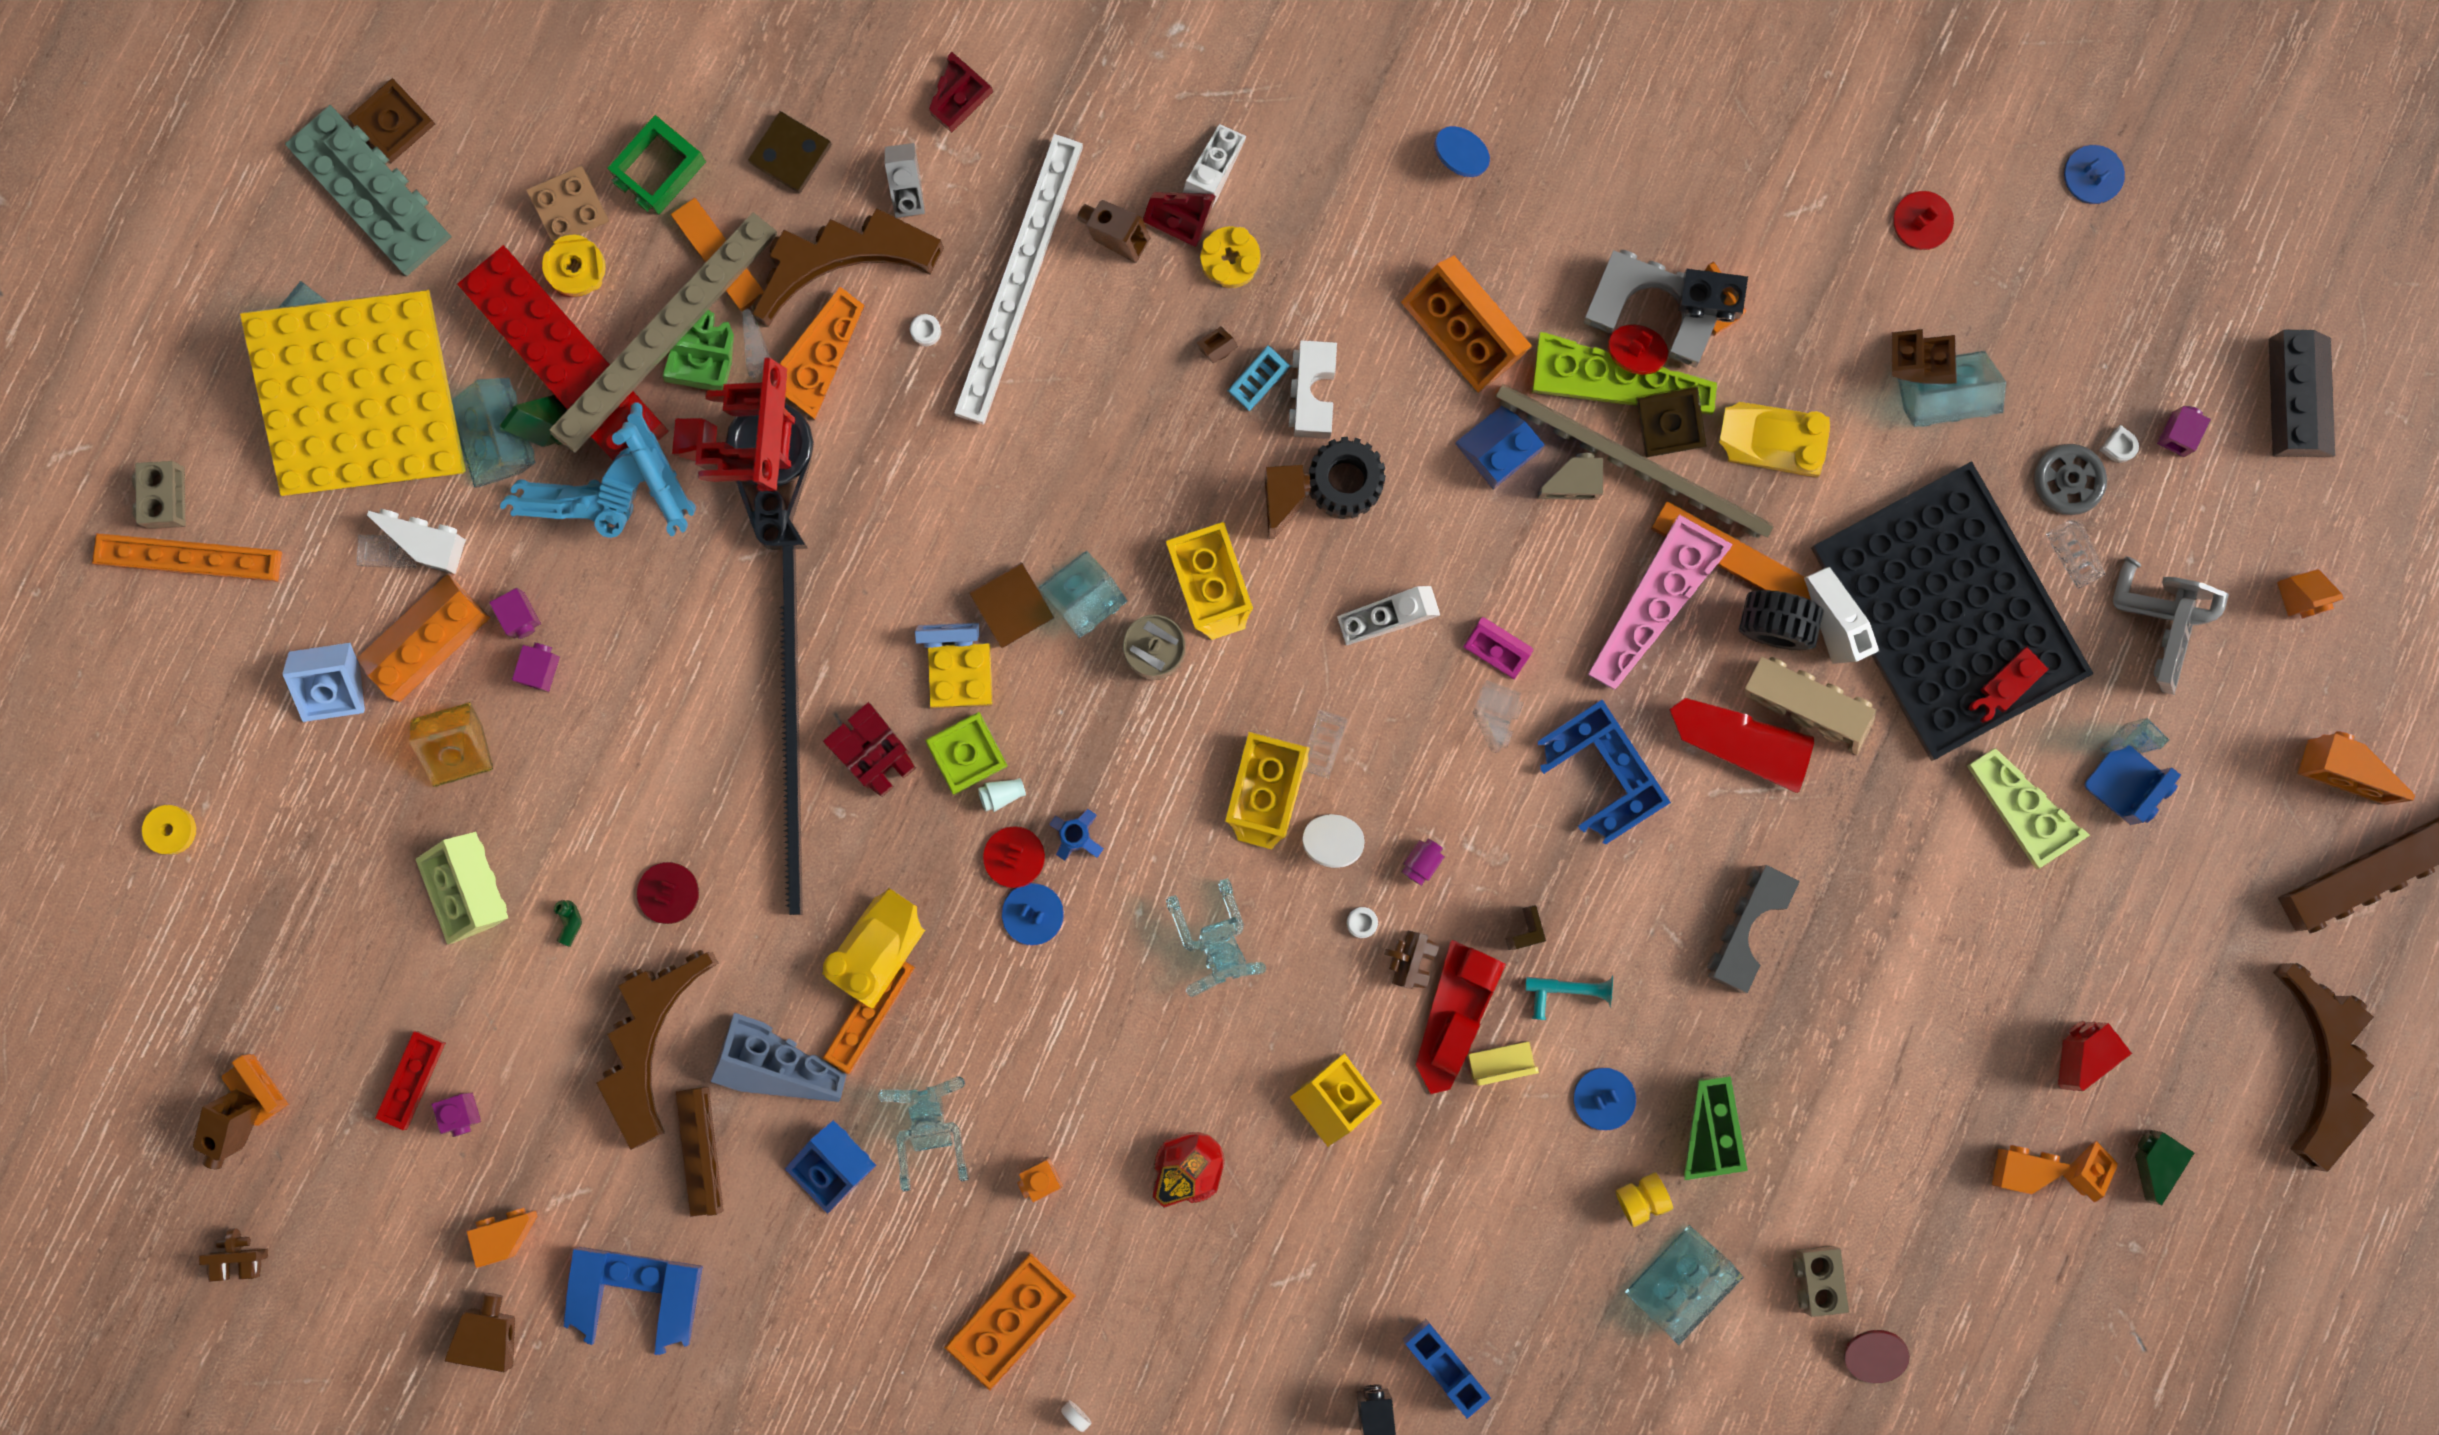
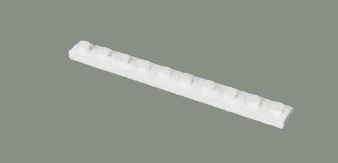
[954,134,1083,425]

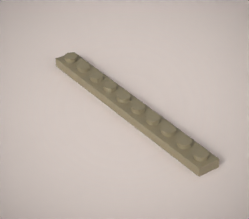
[549,212,777,453]
[1496,384,1774,539]

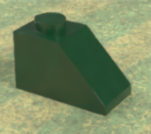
[500,395,567,447]
[2135,1130,2195,1206]

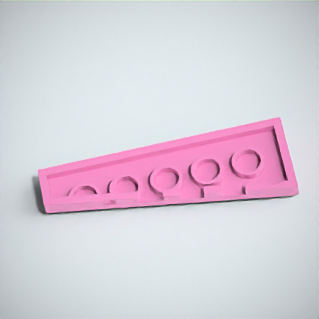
[1587,515,1733,690]

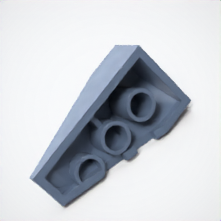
[711,1013,846,1102]

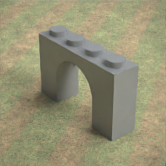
[1584,250,1727,368]

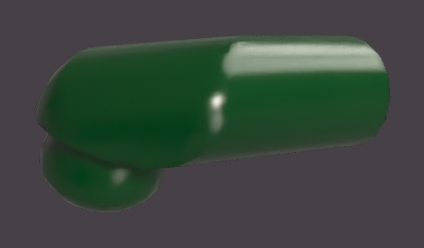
[554,900,582,947]

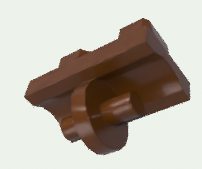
[1384,930,1439,989]
[199,1228,268,1282]

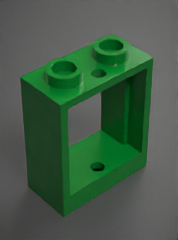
[607,115,706,215]

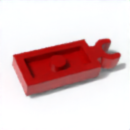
[1969,647,2048,723]

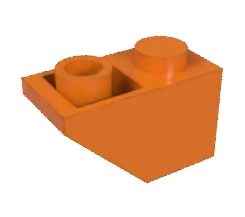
[2277,569,2344,619]
[1991,1144,2070,1195]
[466,1207,538,1268]

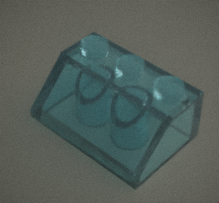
[1898,351,2006,427]
[452,378,536,488]
[1625,1225,1744,1346]

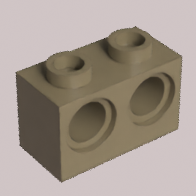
[132,461,186,529]
[1793,1246,1849,1317]

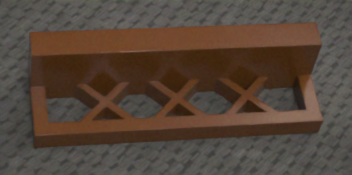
[676,1087,724,1217]

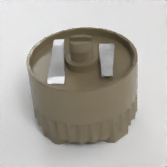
[1123,615,1185,680]

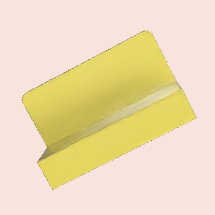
[1467,1041,1539,1086]

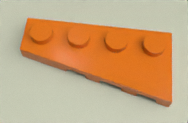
[780,287,865,420]

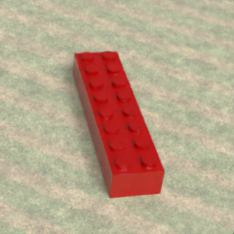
[457,245,669,461]

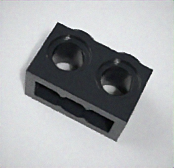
[1678,268,1748,322]
[1356,1384,1396,1435]

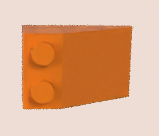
[2297,731,2415,805]

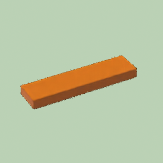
[671,198,764,312]
[823,961,916,1074]

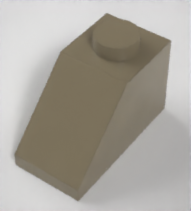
[1538,453,1603,500]

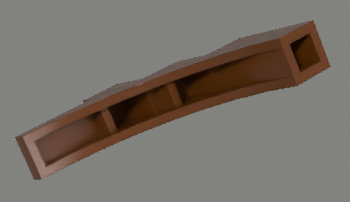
[752,208,944,327]
[596,950,719,1150]
[2273,963,2375,1172]

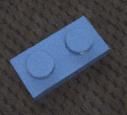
[915,623,980,648]

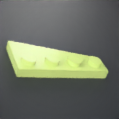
[1967,748,2090,869]

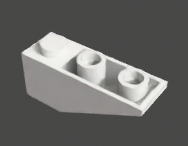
[1183,124,1246,208]
[367,509,466,574]
[1804,567,1879,664]
[1337,586,1440,645]

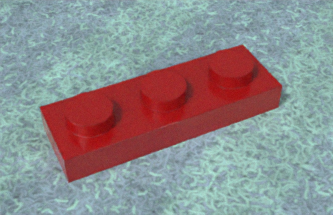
[375,1031,446,1131]

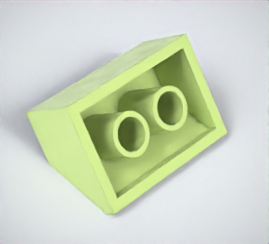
[416,832,508,945]

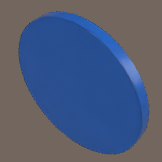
[1434,126,1490,177]
[2064,145,2125,204]
[1002,883,1064,945]
[1574,1068,1636,1131]

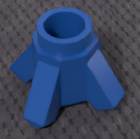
[1049,809,1104,861]

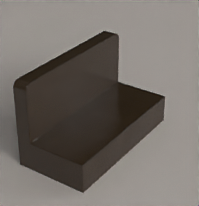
[1505,905,1546,950]

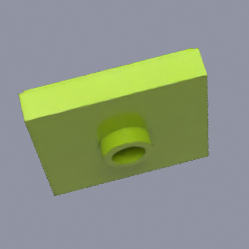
[925,712,1008,795]

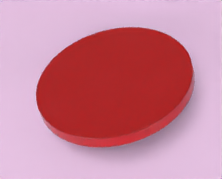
[1893,191,1954,250]
[1608,324,1668,375]
[983,826,1045,888]

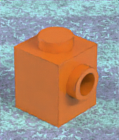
[1017,1158,1063,1203]

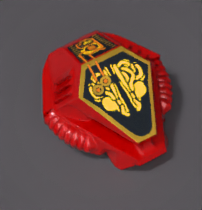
[1152,1132,1225,1208]

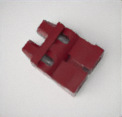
[823,702,916,797]

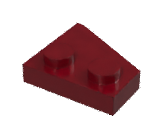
[929,52,994,133]
[1143,192,1216,247]

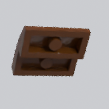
[1892,329,1957,384]
[969,562,1054,648]

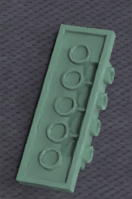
[285,105,452,276]

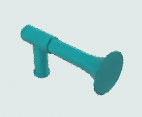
[1525,975,1613,1020]

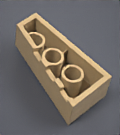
[1745,657,1876,755]

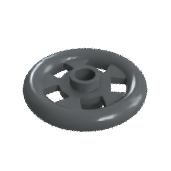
[2034,444,2107,515]

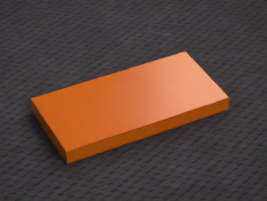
[944,1252,1076,1391]

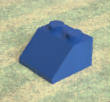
[1455,405,1545,490]
[785,1120,876,1214]

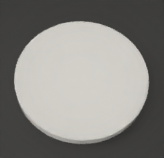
[1303,814,1365,868]

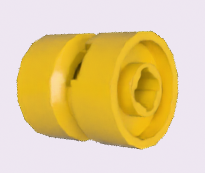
[1615,1172,1673,1228]

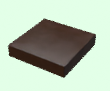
[347,78,435,163]

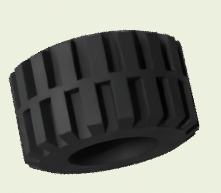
[1309,437,1386,519]
[1739,590,1824,651]

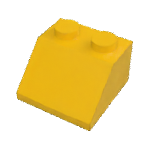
[1290,1053,1382,1147]

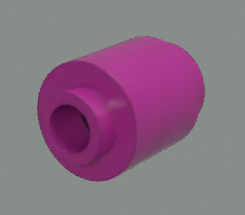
[1401,838,1445,886]

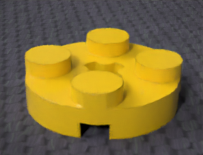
[1200,226,1261,288]
[542,235,606,297]

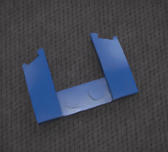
[1537,699,1671,845]
[564,1247,703,1355]

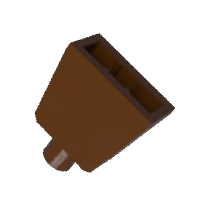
[1077,200,1151,263]
[193,1089,262,1170]
[445,1293,515,1373]

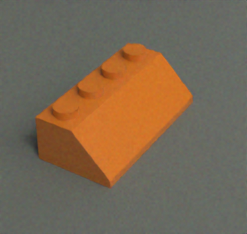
[1401,255,1532,393]
[357,574,490,702]

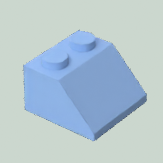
[282,643,365,722]

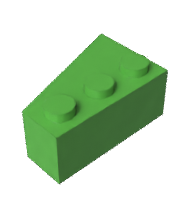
[1684,1074,1748,1180]

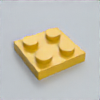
[928,643,993,708]

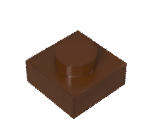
[1197,326,1238,364]

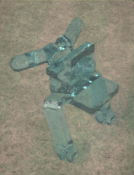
[1166,878,1266,997]
[878,1076,969,1192]

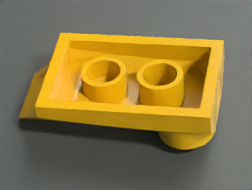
[1719,402,1830,478]
[1166,522,1253,640]
[1225,732,1310,850]
[822,888,925,1008]

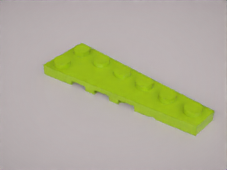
[1532,332,1717,415]

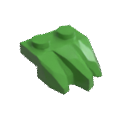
[663,310,734,390]

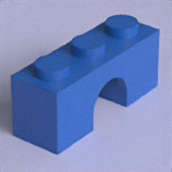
[1403,1319,1491,1419]

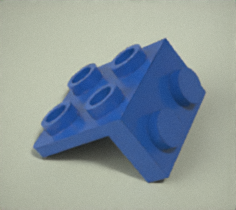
[2084,741,2181,825]

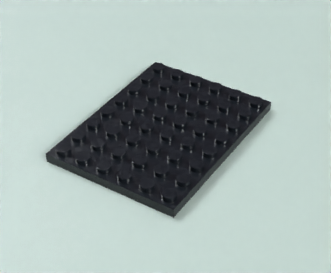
[1811,461,2094,761]

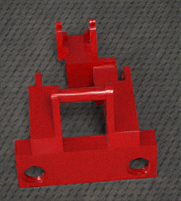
[672,358,795,491]

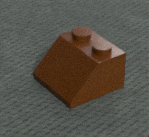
[1264,465,1310,539]

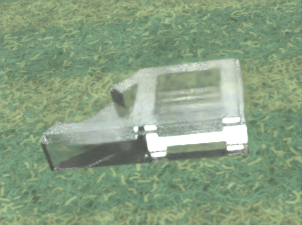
[356,535,417,568]

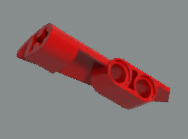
[1669,698,1815,793]
[1415,940,1506,1094]

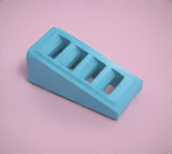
[1227,345,1292,411]

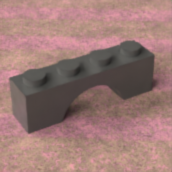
[1707,865,1800,993]

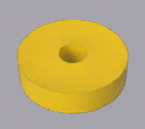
[142,805,196,855]

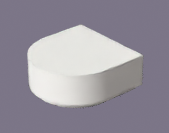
[2099,425,2139,463]

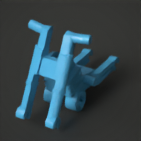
[500,403,696,538]

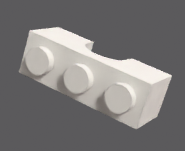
[1289,340,1337,439]

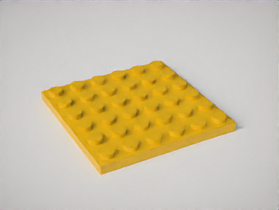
[240,289,466,496]

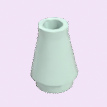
[978,778,1026,812]

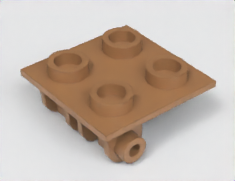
[526,165,609,245]

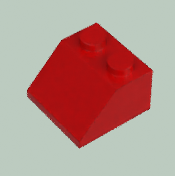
[2058,1021,2133,1092]

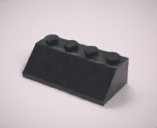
[2269,329,2335,457]

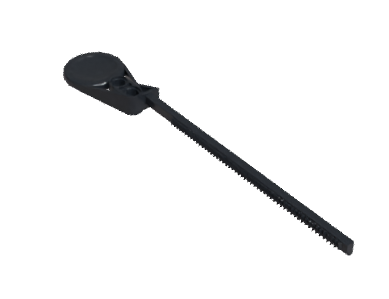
[725,403,814,915]

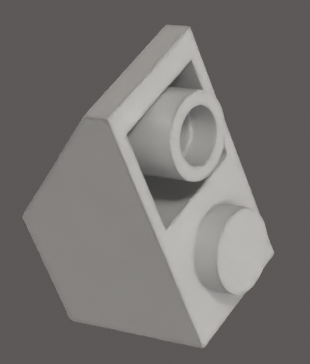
[885,143,925,218]

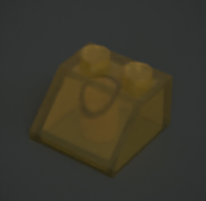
[409,702,493,787]

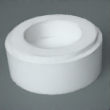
[910,314,941,346]
[1346,907,1378,938]
[1061,1400,1092,1432]

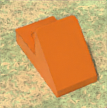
[2063,1141,2118,1203]

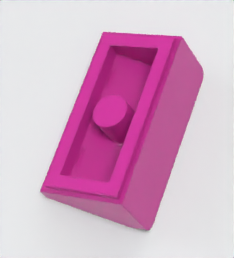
[1463,617,1533,680]

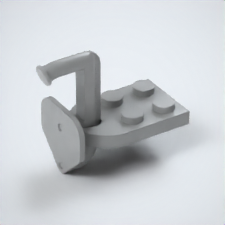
[2113,556,2229,695]

